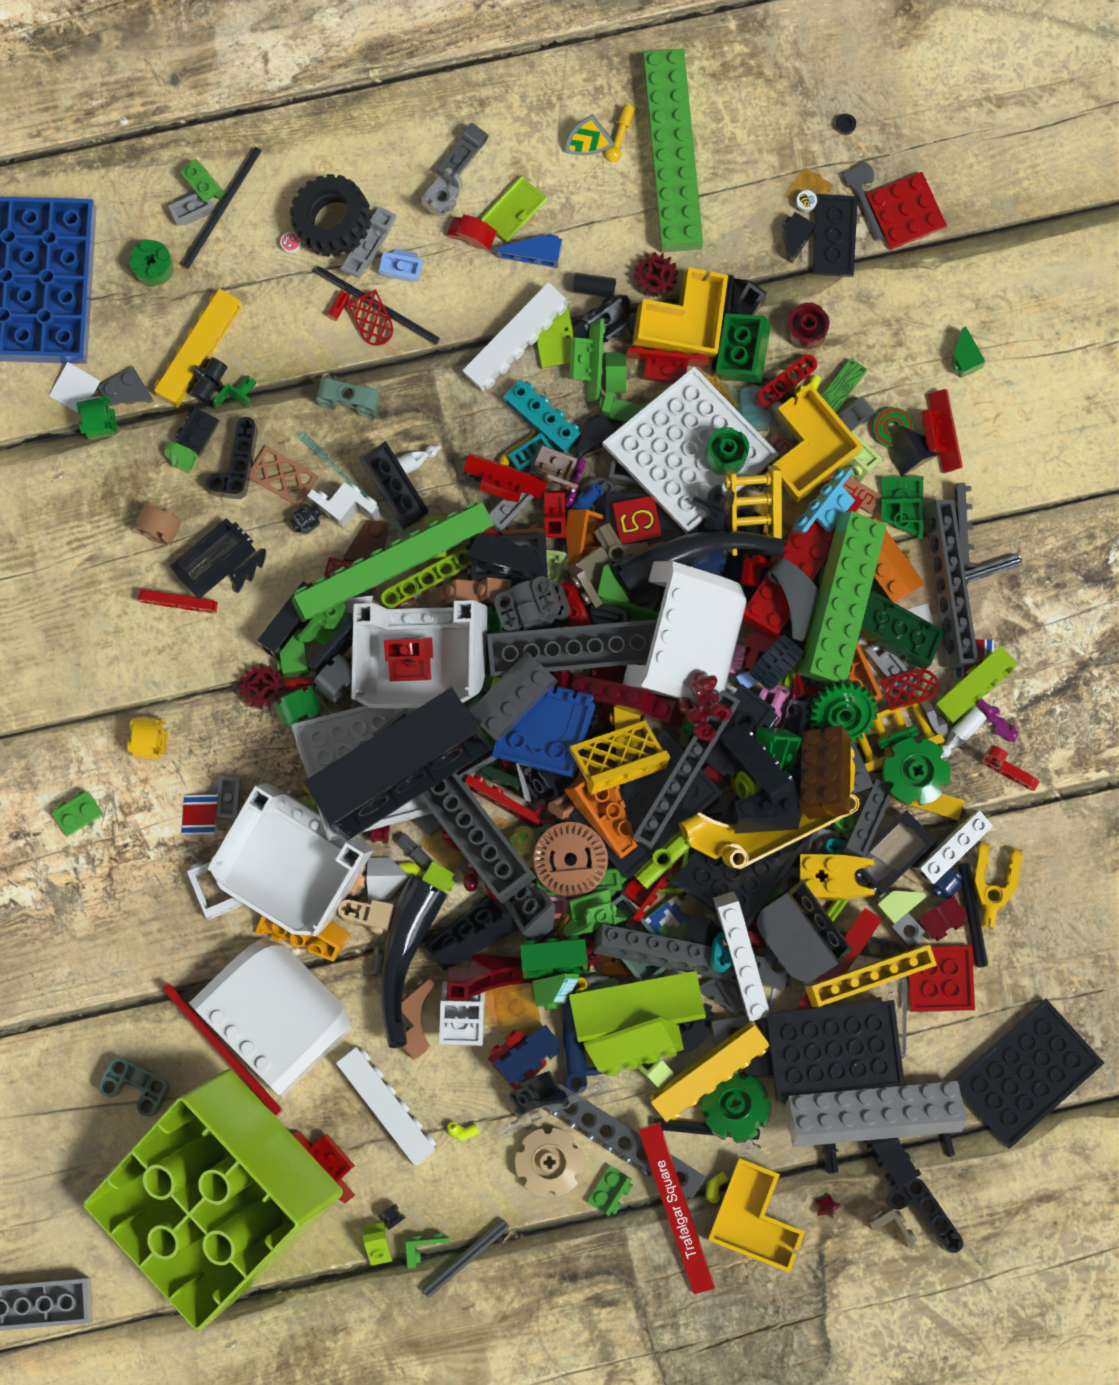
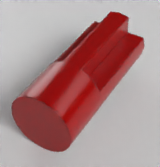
[326,290,350,321]
[285,677,315,692]

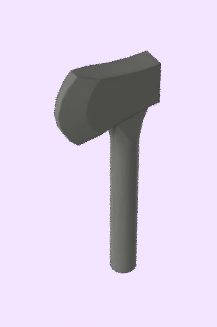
[842,161,883,241]

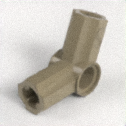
[594,523,648,564]

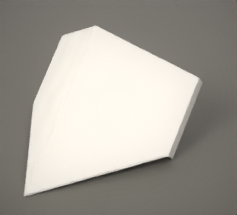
[367,857,409,900]

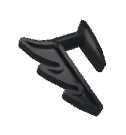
[212,549,266,593]

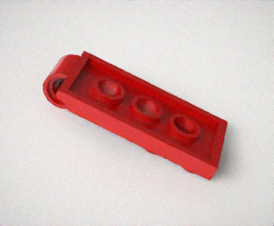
[464,774,557,828]

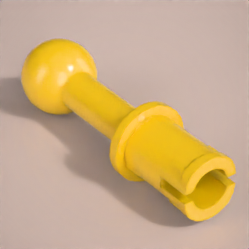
[605,104,635,162]

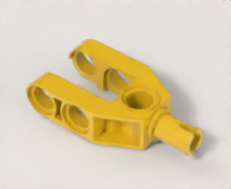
[973,842,1023,929]

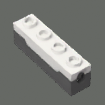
[911,809,993,884]

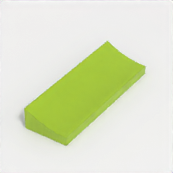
[569,971,706,1042]

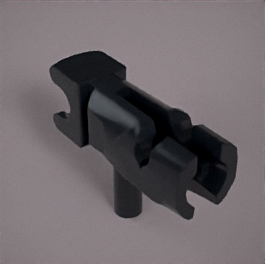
[692,484,735,532]

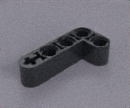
[206,417,258,499]
[887,1178,963,1253]

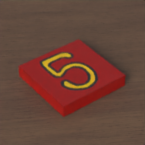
[613,496,662,545]

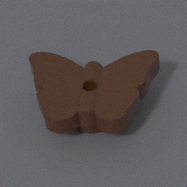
[602,955,632,977]

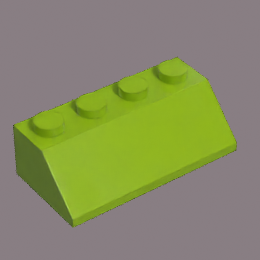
[584,1017,684,1076]

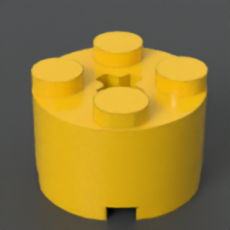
[127,716,168,760]

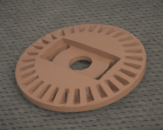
[533,822,608,897]

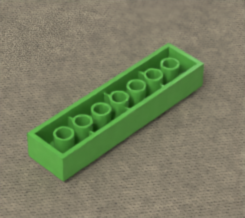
[798,511,887,686]

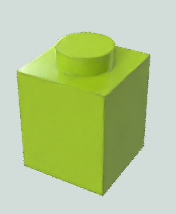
[422,861,457,893]

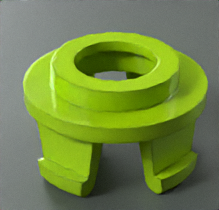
[735,771,761,799]

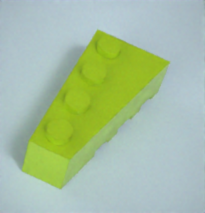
[934,646,1018,726]

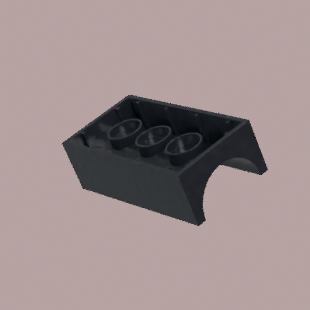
[303,687,493,841]

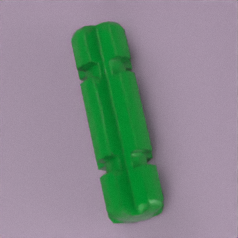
[877,725,919,749]

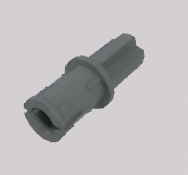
[397,833,434,871]

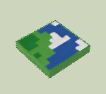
[645,894,691,941]

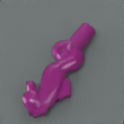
[565,459,586,508]
[976,699,1018,742]

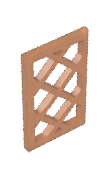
[250,446,319,507]

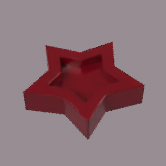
[816,1194,841,1218]

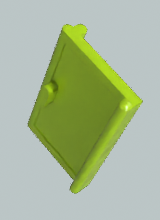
[480,175,548,243]
[537,305,574,370]

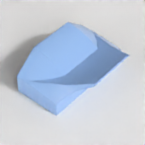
[379,249,423,282]

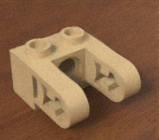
[338,900,395,936]

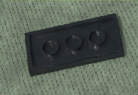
[812,194,858,277]

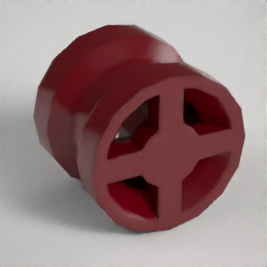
[371,825,390,844]

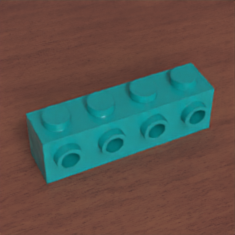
[503,379,581,454]

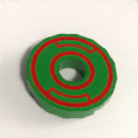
[873,407,914,449]

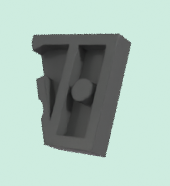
[98,366,154,406]
[699,978,744,1015]

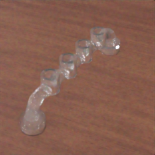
[497,1077,612,1139]

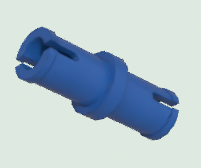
[567,484,603,512]

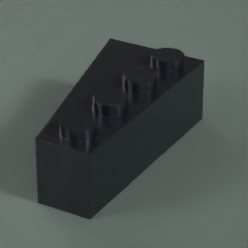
[424,895,519,972]

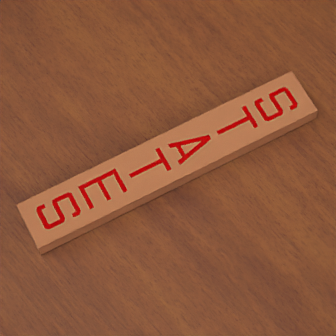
[769,432,882,514]

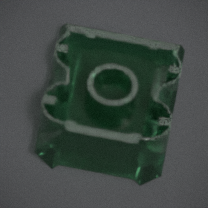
[480,759,522,793]

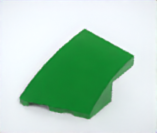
[881,476,924,539]

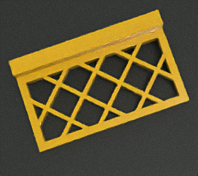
[569,720,670,795]

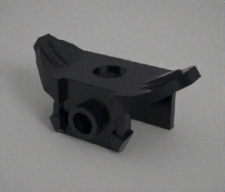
[573,295,631,343]
[782,691,820,754]
[509,1070,568,1120]

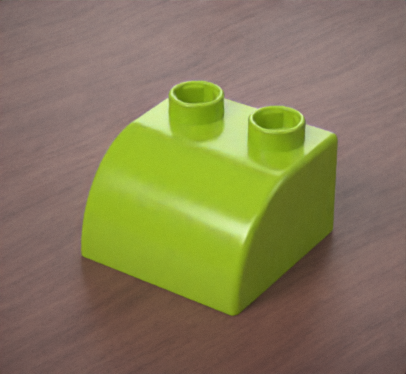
[84,1069,343,1330]

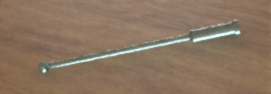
[298,431,409,538]

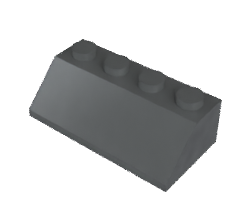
[470,652,558,742]

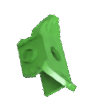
[297,603,352,645]
[564,888,631,938]

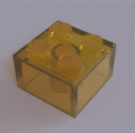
[492,983,541,1033]

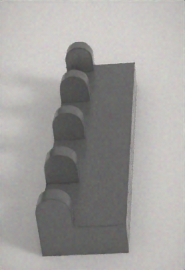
[954,483,975,569]
[842,776,892,858]

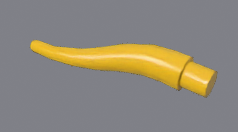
[498,430,537,466]

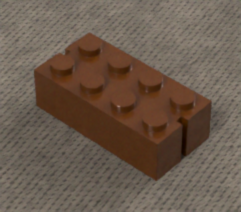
[800,726,851,819]

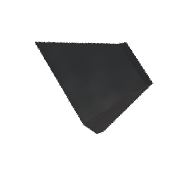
[730,278,767,315]
[892,425,938,476]

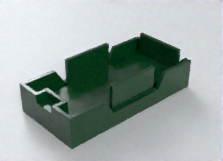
[859,591,944,669]

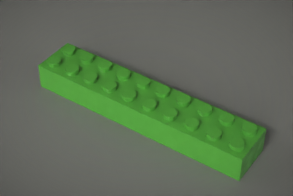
[643,48,703,253]
[291,502,494,622]

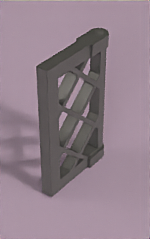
[456,750,498,779]

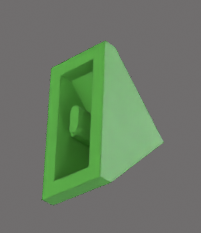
[606,352,627,393]
[598,562,634,602]

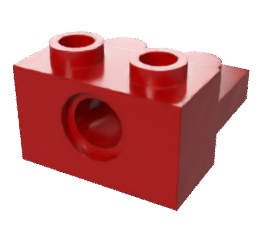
[383,637,434,682]

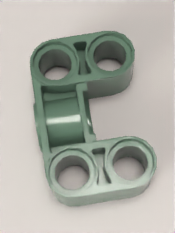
[316,378,381,418]
[99,1058,169,1117]

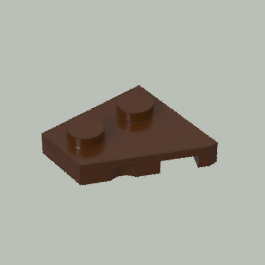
[343,520,387,562]

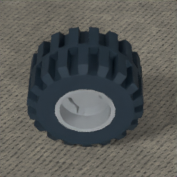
[750,634,804,691]

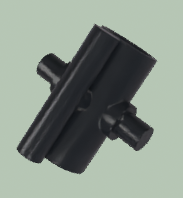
[187,357,228,402]

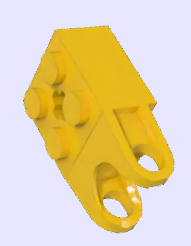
[799,854,875,900]

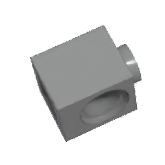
[890,913,925,947]

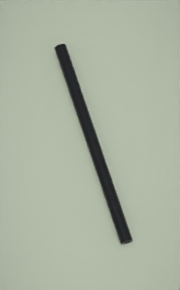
[182,147,262,269]
[315,266,440,345]

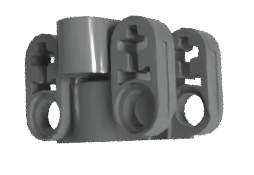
[494,576,570,632]

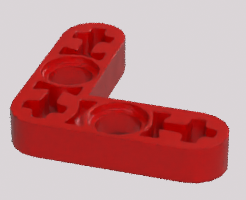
[981,745,1040,791]

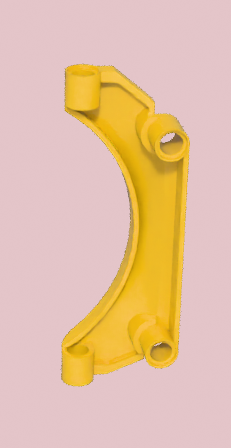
[679,746,860,869]

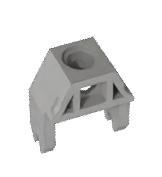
[418,168,462,216]

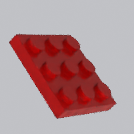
[866,172,947,250]
[907,946,975,1012]

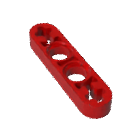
[755,354,818,408]
[137,590,218,614]

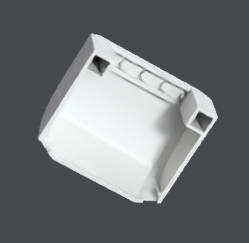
[623,561,746,703]
[351,600,487,709]
[208,783,374,936]
[189,938,352,1097]

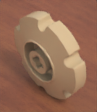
[515,1128,584,1198]

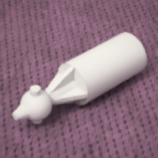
[397,445,441,474]
[940,707,987,758]

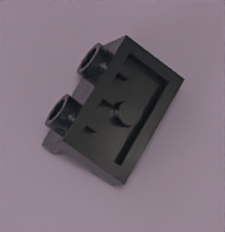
[175,406,220,457]

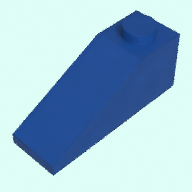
[497,234,562,268]

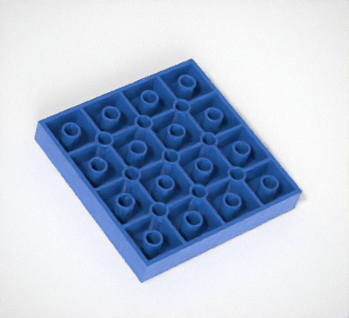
[0,197,97,364]

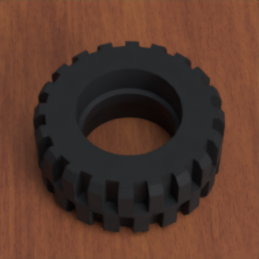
[290,174,372,257]

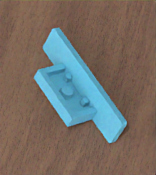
[792,468,855,533]

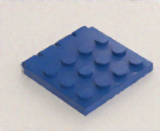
[492,685,595,778]

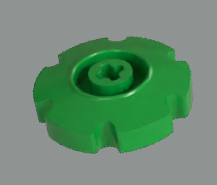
[882,738,951,806]
[702,1073,772,1142]

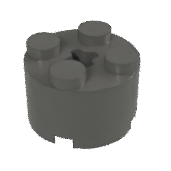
[312,654,352,704]

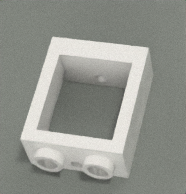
[187,856,245,920]

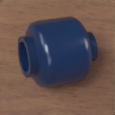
[931,867,962,899]

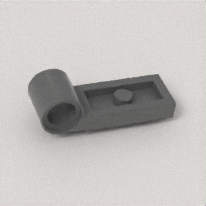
[436,123,489,176]
[838,397,876,432]

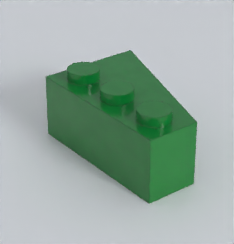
[756,727,803,775]

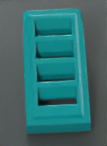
[507,432,552,471]

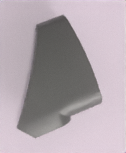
[768,558,819,641]

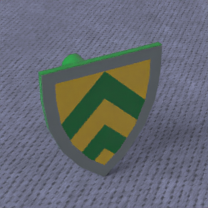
[565,114,615,155]

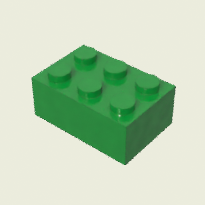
[716,314,771,383]
[520,937,588,979]

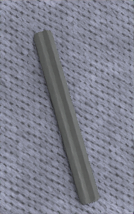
[422,1219,509,1298]

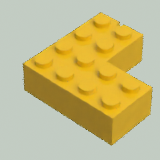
[632,267,728,360]
[773,383,863,503]
[707,1158,805,1273]

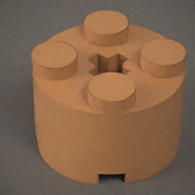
[133,501,182,546]

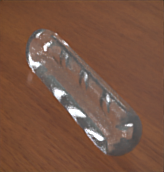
[886,977,907,1059]

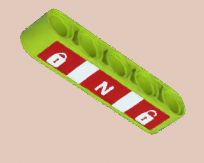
[381,549,471,609]

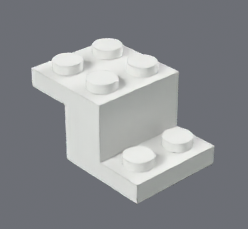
[307,482,381,529]
[439,982,485,1046]

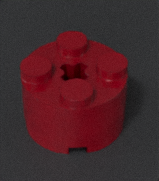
[787,302,830,349]

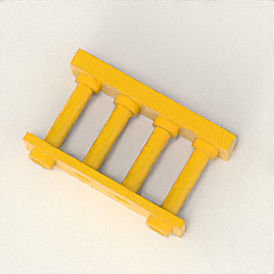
[724,465,782,556]
[857,694,944,774]

